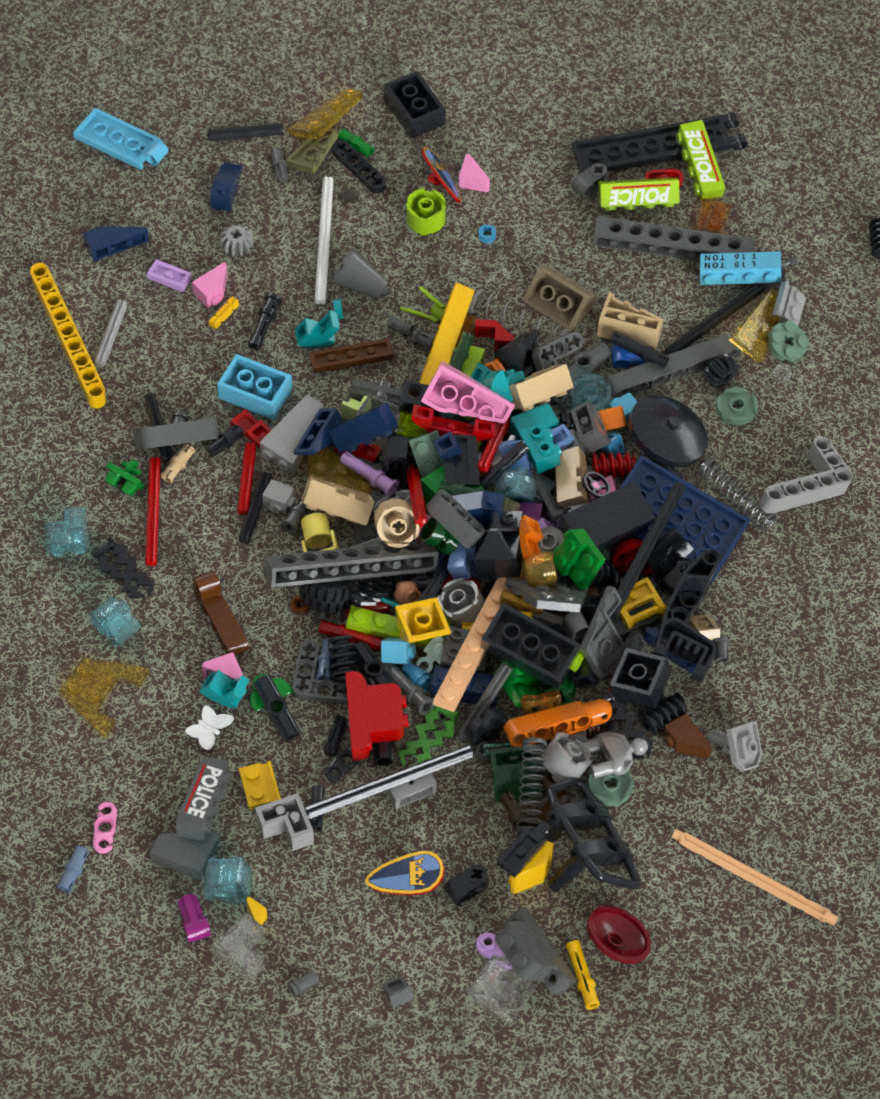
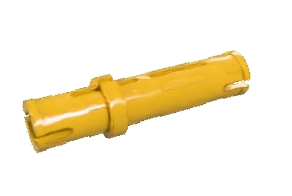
[566,940,600,1010]

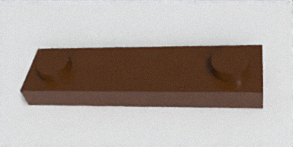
[309,338,394,373]

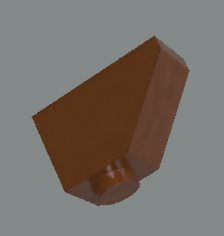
[662,713,712,758]

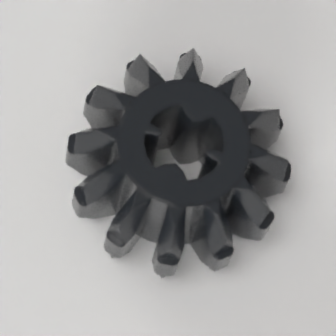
[703,353,739,388]

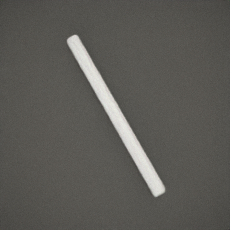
[315,176,333,304]

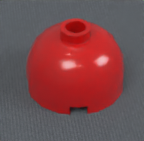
[611,538,652,578]

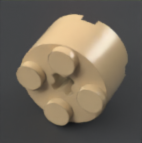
[374,499,420,548]

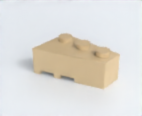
[597,292,664,350]
[509,364,574,412]
[554,446,592,509]
[301,476,375,526]

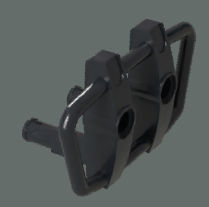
[545,777,641,892]

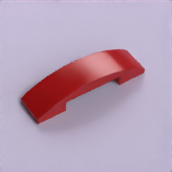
[411,404,496,441]

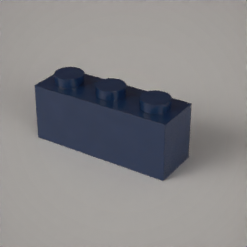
[328,403,398,453]
[431,666,499,708]

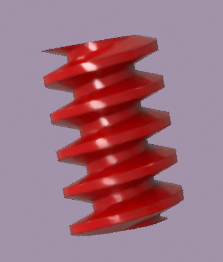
[592,453,635,479]

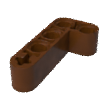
[193,570,249,655]

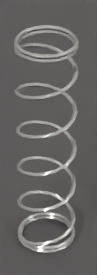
[469,289,570,353]

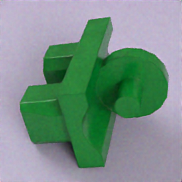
[105,459,146,497]

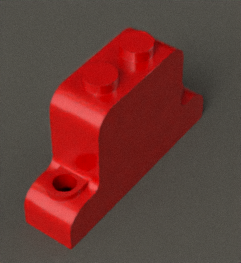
[345,671,409,761]

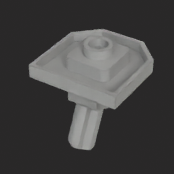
[708,721,762,772]

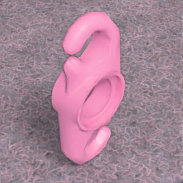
[93,802,117,854]

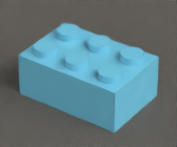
[217,354,293,420]

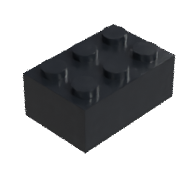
[384,71,446,139]

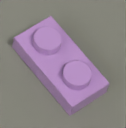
[147,259,192,292]

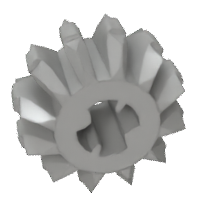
[220,223,253,257]

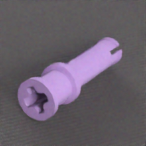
[340,451,399,497]

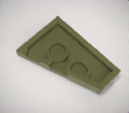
[285,126,338,174]

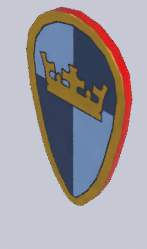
[421,147,461,203]
[365,851,445,895]

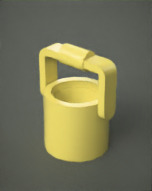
[301,513,339,552]

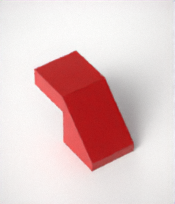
[475,319,515,351]

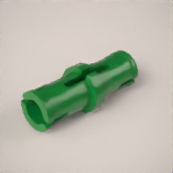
[338,128,375,158]

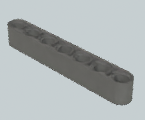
[605,334,741,398]

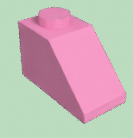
[192,262,228,308]

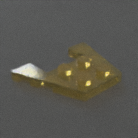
[59,658,150,738]

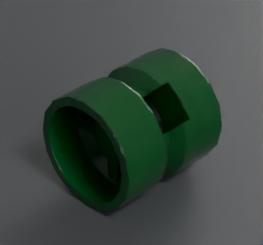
[420,517,460,555]

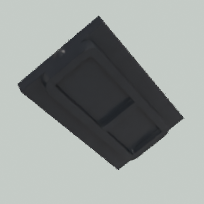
[442,434,480,487]

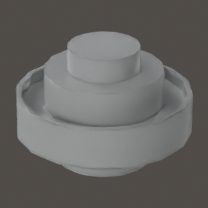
[538,526,564,559]

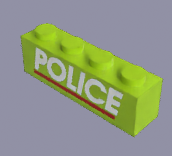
[676,120,725,201]
[598,177,680,211]

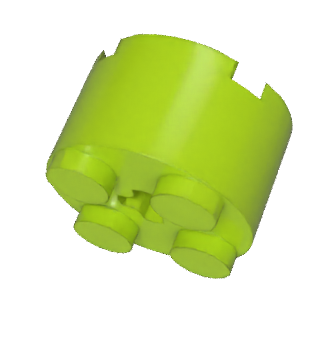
[406,189,446,235]

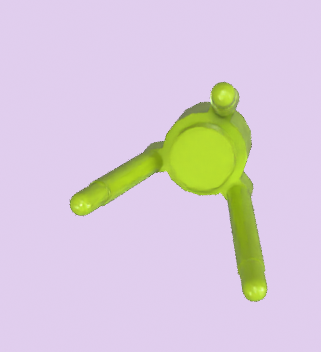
[400,287,446,324]

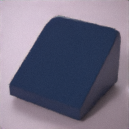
[433,431,464,459]

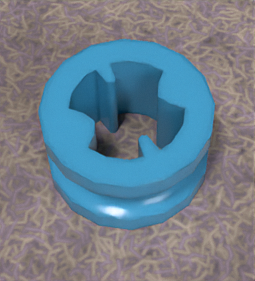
[478,224,496,243]

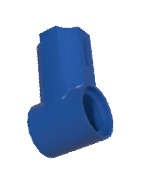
[611,344,649,369]

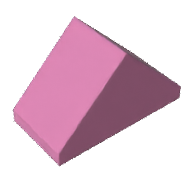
[459,154,490,192]
[202,652,243,680]

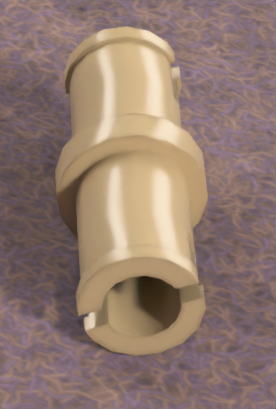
[161,443,195,483]

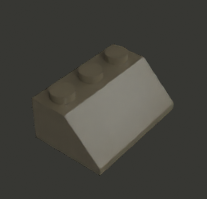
[522,265,598,331]

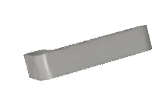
[759,436,853,513]

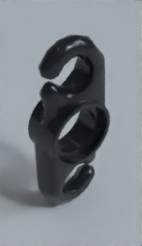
[325,745,361,782]

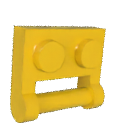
[619,577,665,629]

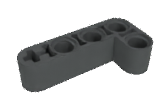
[132,418,219,450]

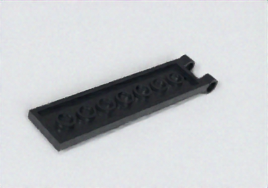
[571,112,748,174]

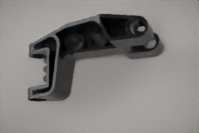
[653,549,721,683]

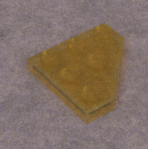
[306,448,372,495]

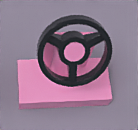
[582,472,617,501]

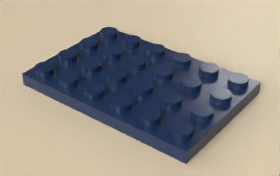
[620,455,751,586]

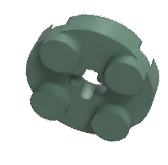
[768,321,809,362]
[716,387,758,425]
[588,771,634,807]

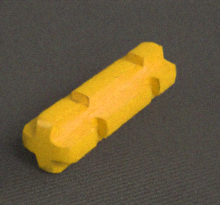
[208,296,239,329]

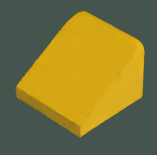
[246,897,267,930]

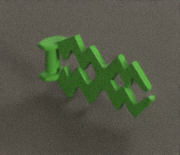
[398,706,460,767]

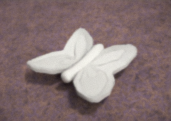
[185,706,234,750]

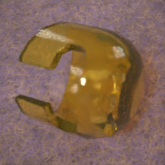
[521,551,557,587]

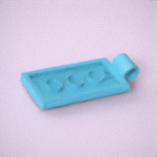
[73,108,168,170]

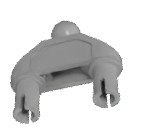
[583,731,648,779]

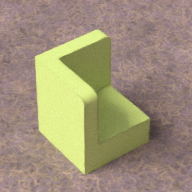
[341,395,370,420]

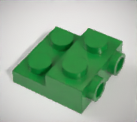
[551,529,606,591]
[494,661,548,709]

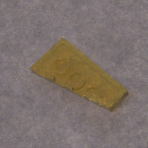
[287,88,363,139]
[729,288,779,362]

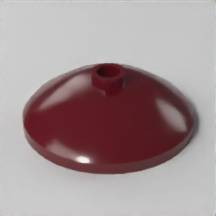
[587,906,652,964]

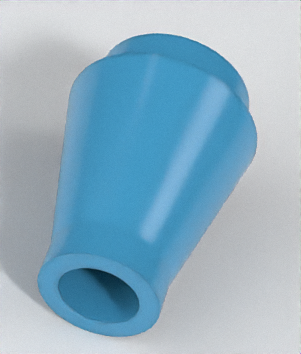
[402,662,432,692]

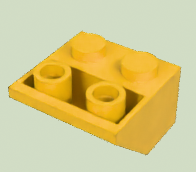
[508,841,554,894]

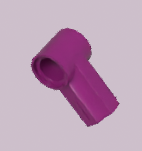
[177,894,211,943]

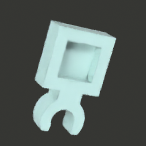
[416,636,444,672]

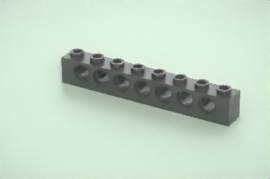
[593,216,755,261]
[264,541,438,588]

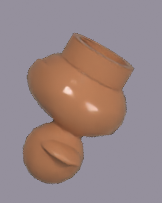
[393,581,421,605]

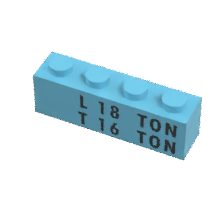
[700,251,781,285]

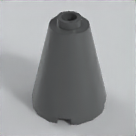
[332,249,390,299]

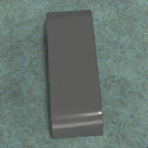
[426,489,485,549]

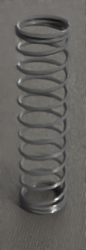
[698,458,777,531]
[516,737,547,836]

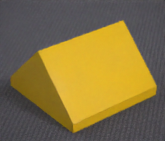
[395,597,451,643]

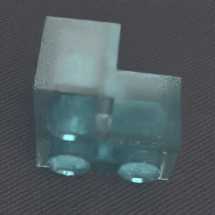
[45,507,91,556]

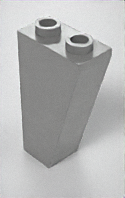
[260,394,324,474]

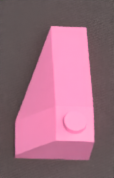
[421,361,515,424]

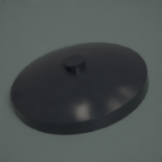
[628,396,708,467]

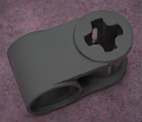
[571,163,608,199]

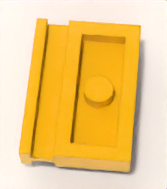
[239,761,281,810]

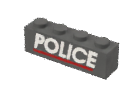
[176,756,233,841]

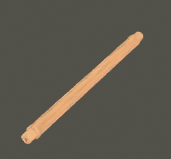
[672,829,838,926]

